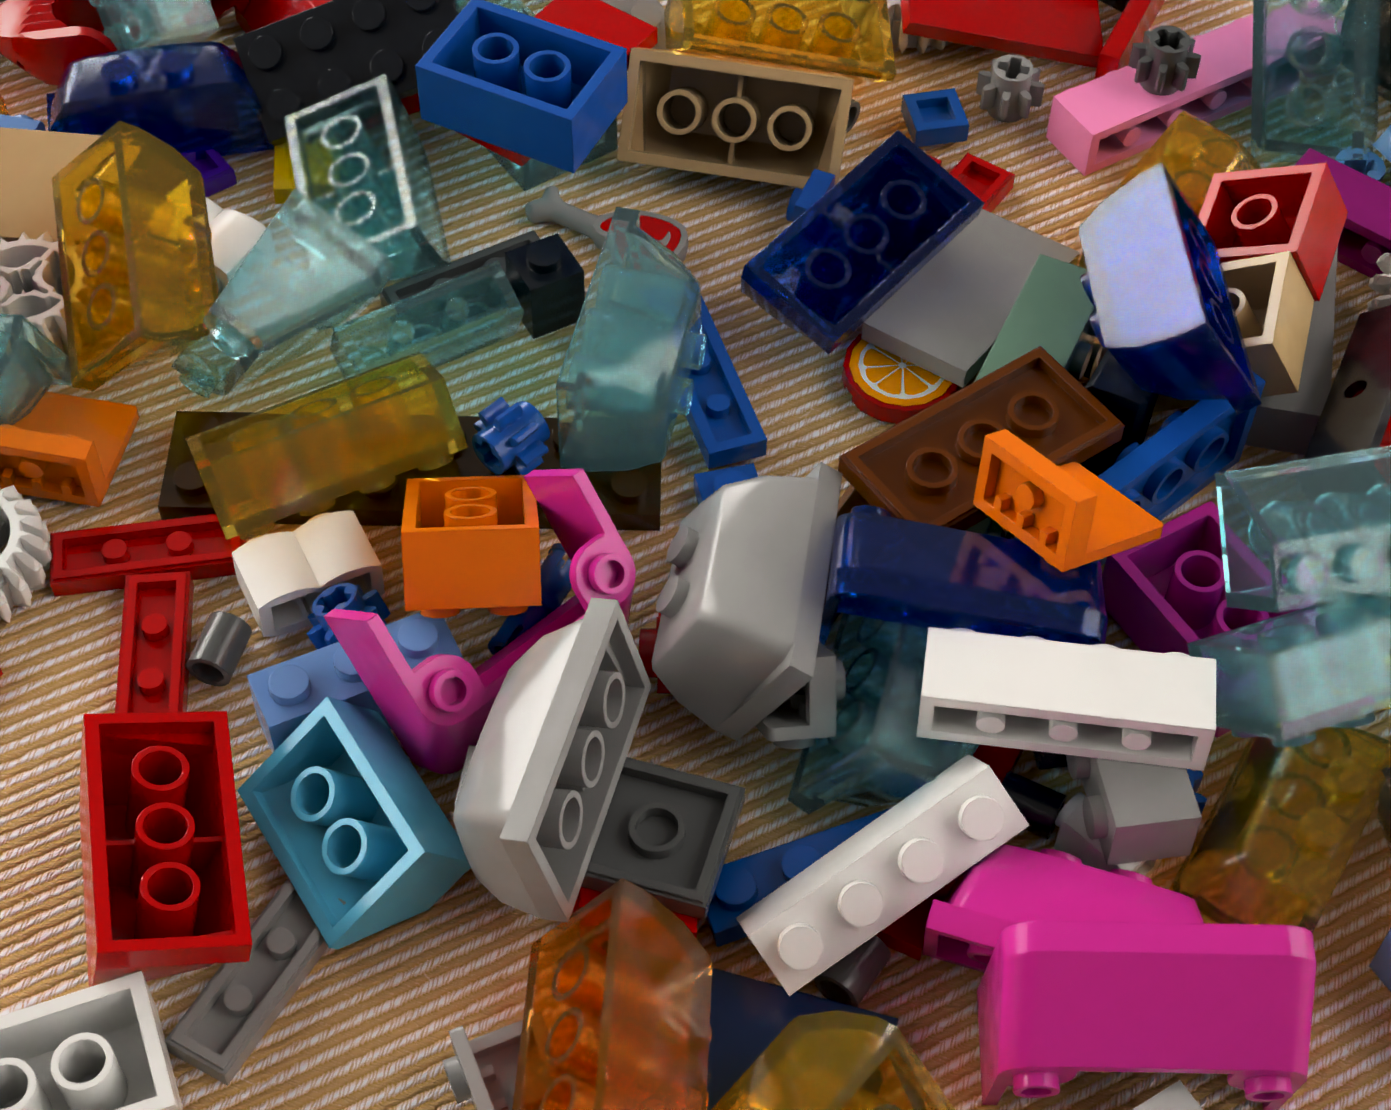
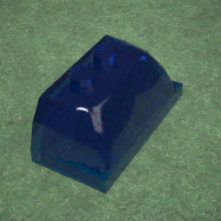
[47,42,275,169]
[741,130,984,354]
[1079,162,1262,415]

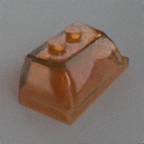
[512,878,713,1110]

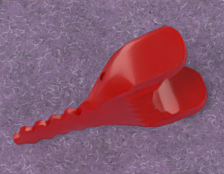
[0,0,143,88]

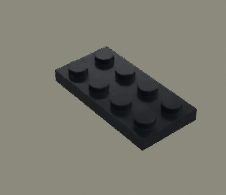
[233,0,460,146]

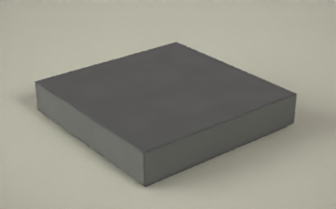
[581,757,745,920]

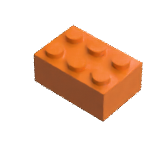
[401,475,542,618]

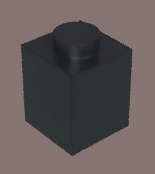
[505,233,586,339]

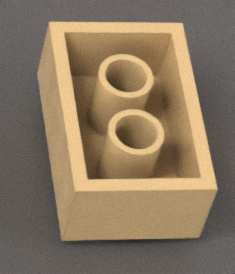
[1098,251,1314,412]

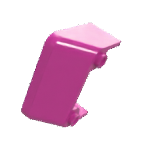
[323,469,636,774]
[977,920,1316,1110]

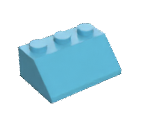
[237,696,471,949]

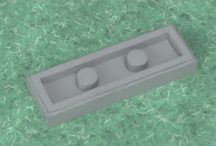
[165,878,346,1086]

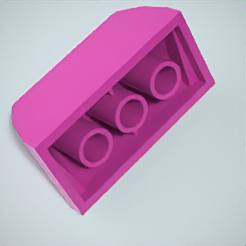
[923,844,1204,973]

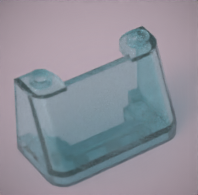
[171,189,395,398]

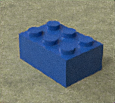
[415,0,628,173]

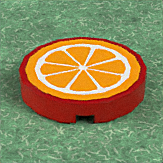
[842,333,958,424]

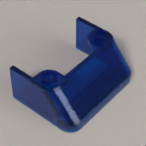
[819,505,1108,645]

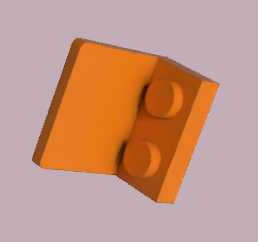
[0,388,140,507]
[973,429,1164,572]

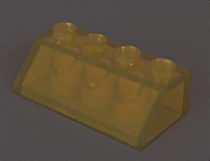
[664,0,896,82]
[186,352,468,540]

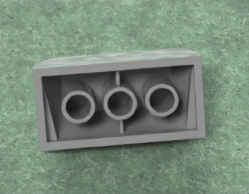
[652,462,843,741]
[453,598,652,923]

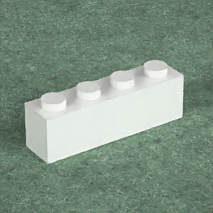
[916,627,1216,771]
[736,754,1029,996]

